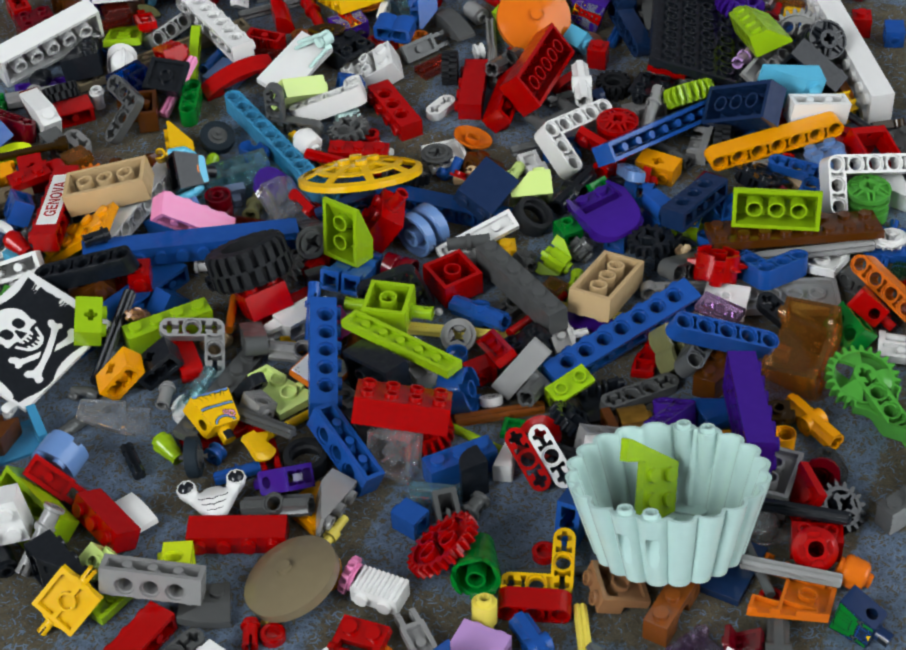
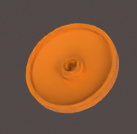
[496,0,571,50]

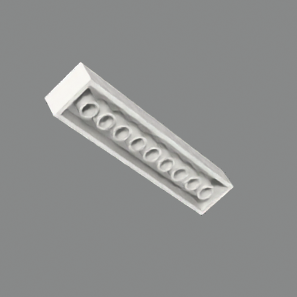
[806,0,895,124]

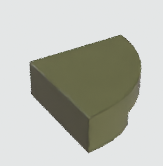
[137,4,161,19]

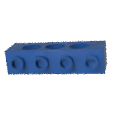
[306,400,386,497]

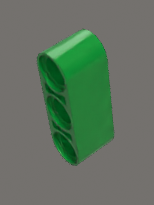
[178,79,203,127]

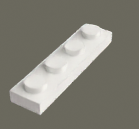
[435,209,520,258]

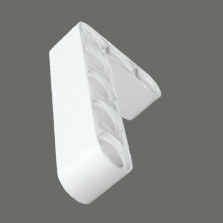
[534,98,612,180]
[819,153,906,213]

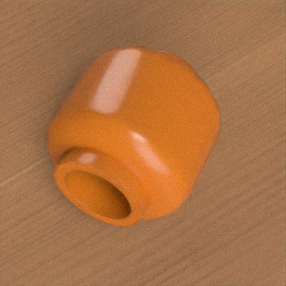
[834,554,874,590]

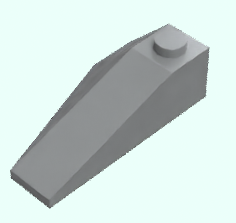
[739,43,795,82]

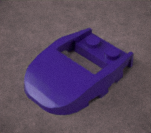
[566,180,644,243]

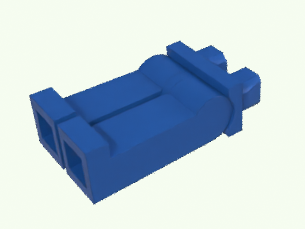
[320,252,383,297]

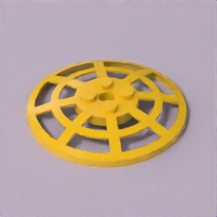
[298,154,423,194]

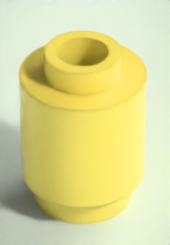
[471,592,498,629]

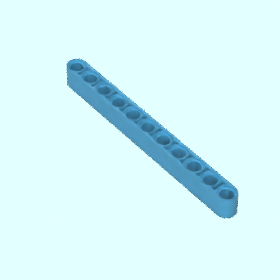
[224,90,340,206]

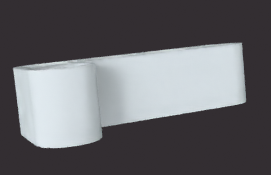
[289,74,367,127]

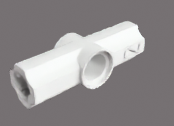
[571,60,593,107]

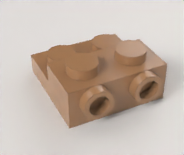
[583,560,651,614]

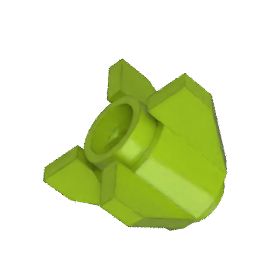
[535,235,573,276]

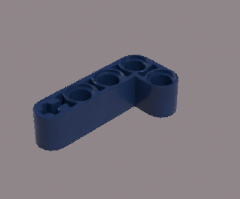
[608,0,650,57]

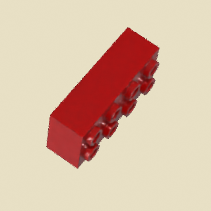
[351,377,453,437]

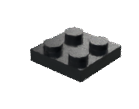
[142,56,190,97]

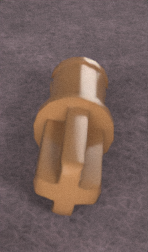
[124,307,151,322]

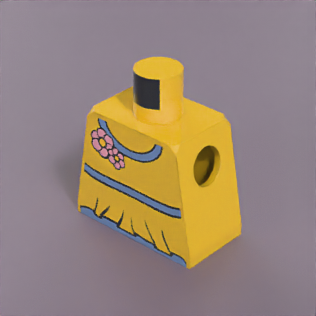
[183,387,240,445]

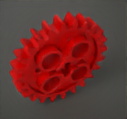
[406,510,479,580]

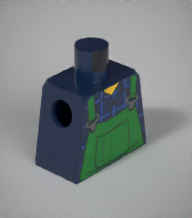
[828,585,895,648]

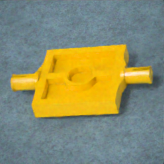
[31,564,104,637]

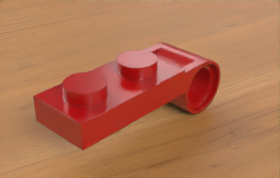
[6,158,66,191]

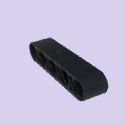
[34,245,140,290]

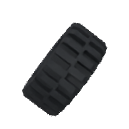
[205,229,293,295]

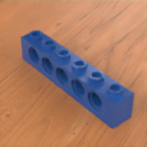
[308,296,342,417]

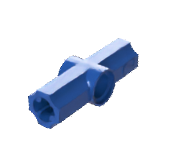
[448,295,512,332]
[509,611,555,650]

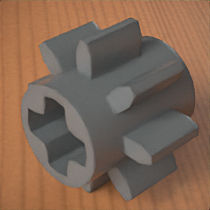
[569,236,595,262]
[513,248,538,274]

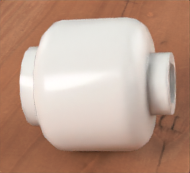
[293,128,322,155]

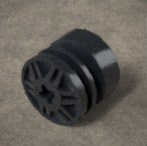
[795,20,846,61]

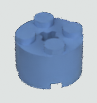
[803,137,846,177]
[31,429,89,478]

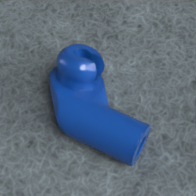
[436,156,464,181]

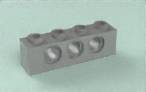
[98,553,207,606]

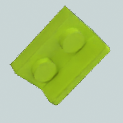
[544,363,595,407]

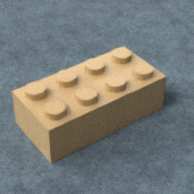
[62,155,154,217]
[568,250,645,323]

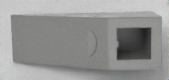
[316,468,358,537]

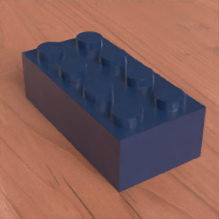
[701,79,787,131]

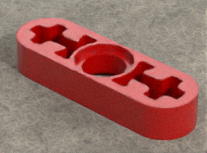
[505,427,551,492]

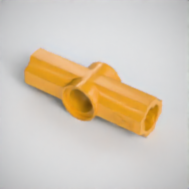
[785,393,844,451]

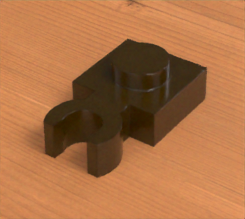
[870,118,905,130]

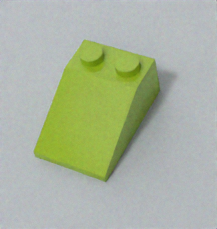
[322,196,373,268]

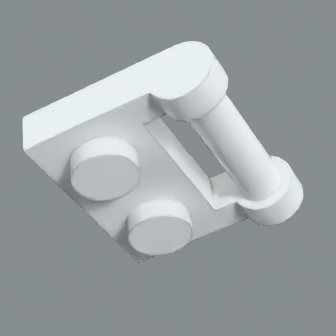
[877,330,906,365]

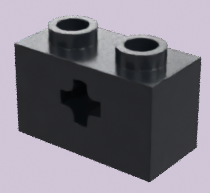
[137,336,185,391]

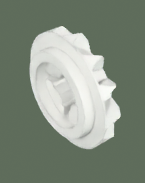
[873,228,906,251]

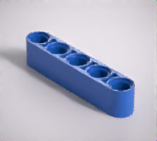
[665,311,780,360]

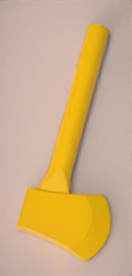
[241,410,310,462]

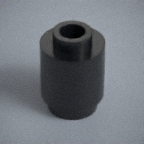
[0,545,18,578]

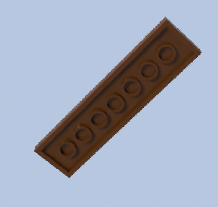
[704,209,885,250]

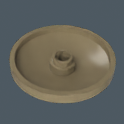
[244,535,340,623]

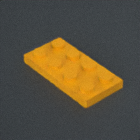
[44,202,119,264]

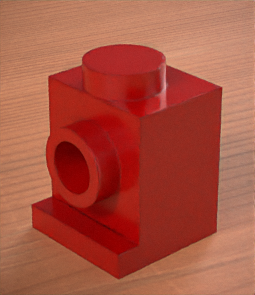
[462,353,497,388]

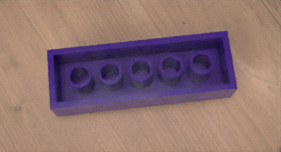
[722,351,780,475]

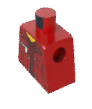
[846,284,899,332]

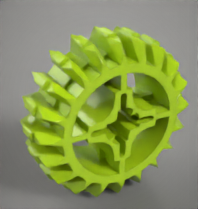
[662,78,715,110]

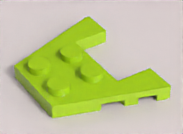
[620,438,679,518]

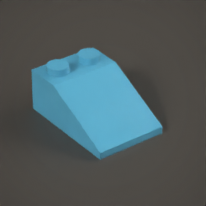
[757,64,827,108]

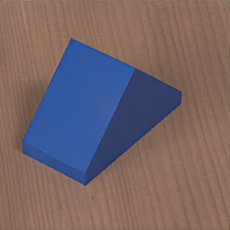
[145,286,190,315]

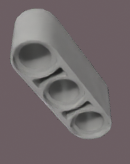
[143,12,192,50]
[491,336,553,401]

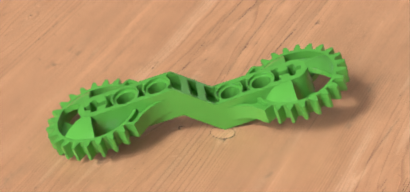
[823,345,906,448]

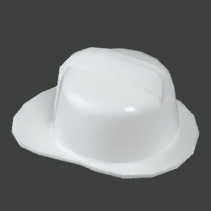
[107,43,137,82]

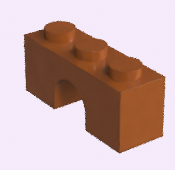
[642,582,700,648]

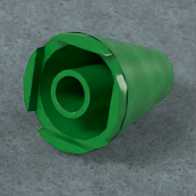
[450,532,502,599]

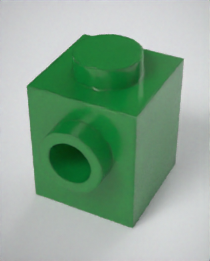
[553,215,583,249]

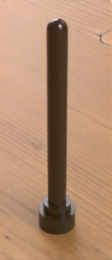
[0,135,70,162]

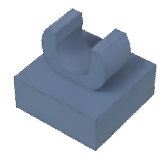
[224,182,246,208]

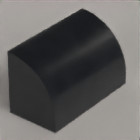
[459,445,489,503]

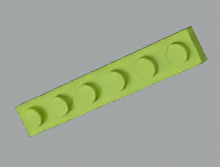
[341,309,462,379]

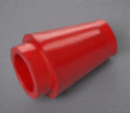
[3,230,34,255]

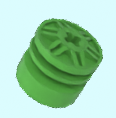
[847,174,892,225]

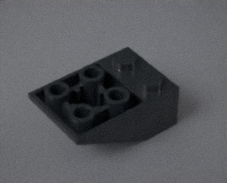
[23,529,97,591]

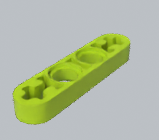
[188,25,202,80]

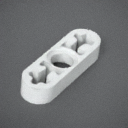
[528,424,569,488]

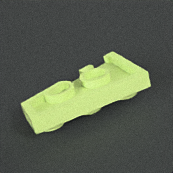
[247,364,308,421]

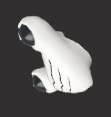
[176,469,247,515]

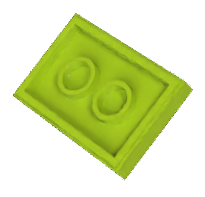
[103,26,146,48]

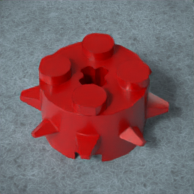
[687,244,748,287]

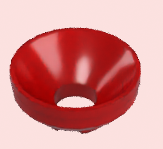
[791,526,839,570]

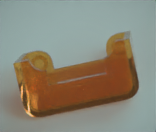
[759,296,843,402]

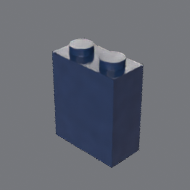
[453,156,520,222]

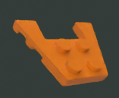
[746,552,837,623]

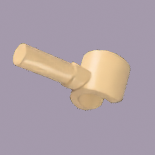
[674,244,692,255]

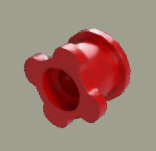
[593,162,617,178]

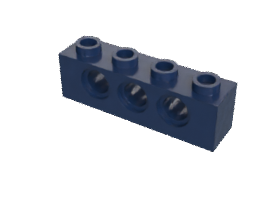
[660,172,728,233]

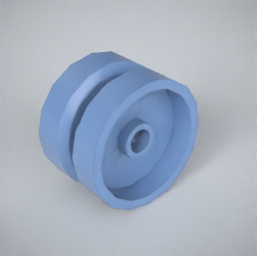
[398,202,450,258]

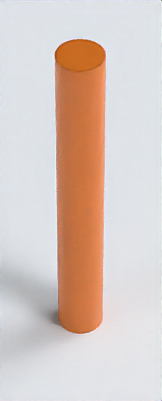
[225,294,238,334]

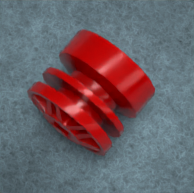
[596,108,639,158]

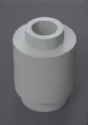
[463,1,489,25]

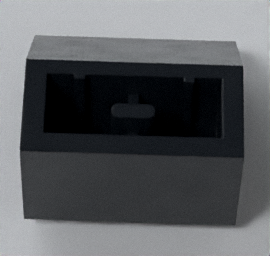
[324,29,375,70]

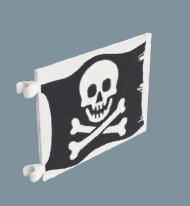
[0,270,111,420]

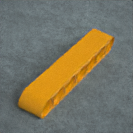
[704,111,844,171]

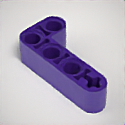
[643,397,697,426]

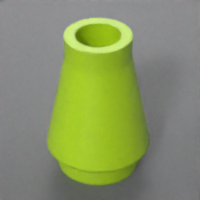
[152,432,183,465]

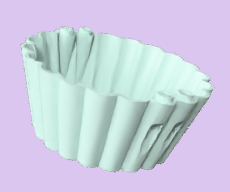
[565,419,772,587]

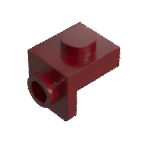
[722,624,765,650]

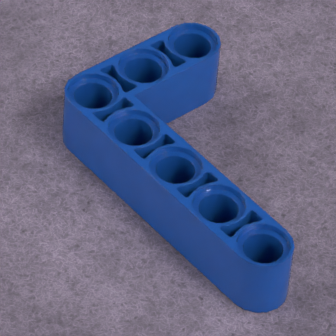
[696,229,808,291]

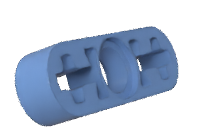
[616,163,646,183]

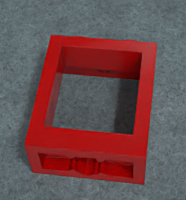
[842,125,901,169]

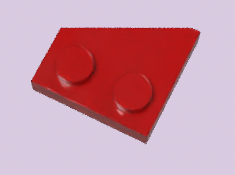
[789,461,827,522]

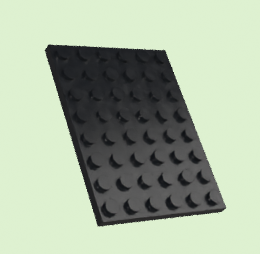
[648,0,755,85]

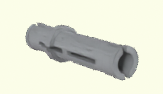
[640,84,665,127]

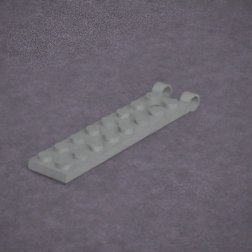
[640,277,842,316]

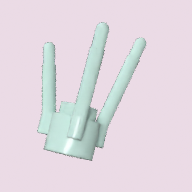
[294,29,334,68]

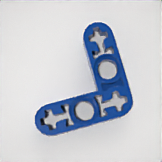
[767,154,820,191]

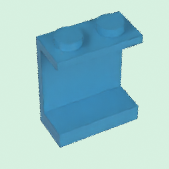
[0,404,47,466]

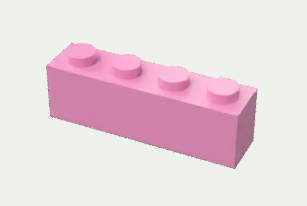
[150,191,236,230]

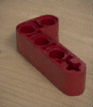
[0,109,36,144]

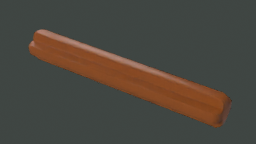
[453,400,545,427]

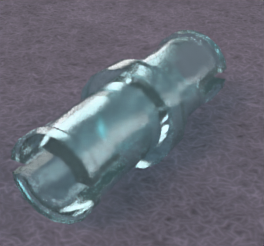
[183,365,217,405]

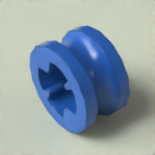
[204,442,227,466]

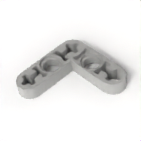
[159,318,225,382]

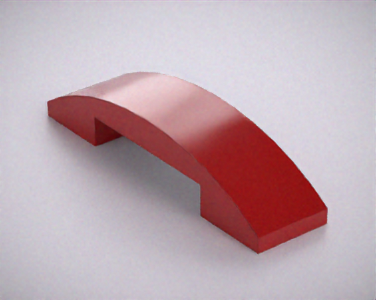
[201,54,273,101]

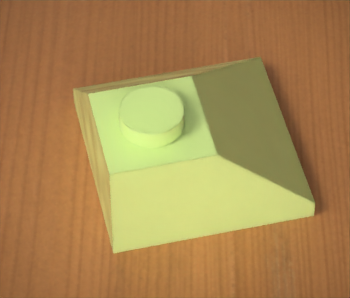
[508,167,553,207]

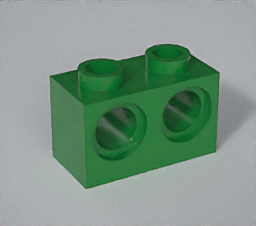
[824,301,878,351]

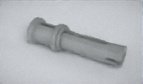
[15,501,65,577]

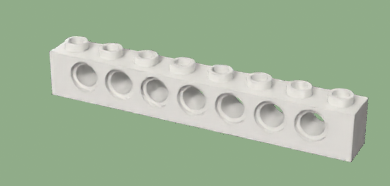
[175,0,256,63]

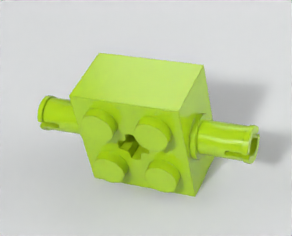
[344,279,434,333]

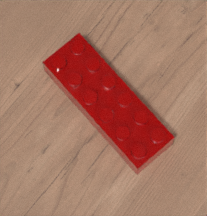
[499,23,575,117]

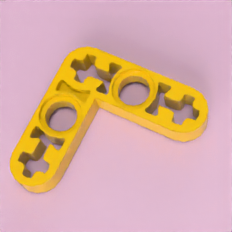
[499,527,576,594]

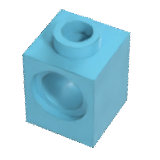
[563,24,594,55]

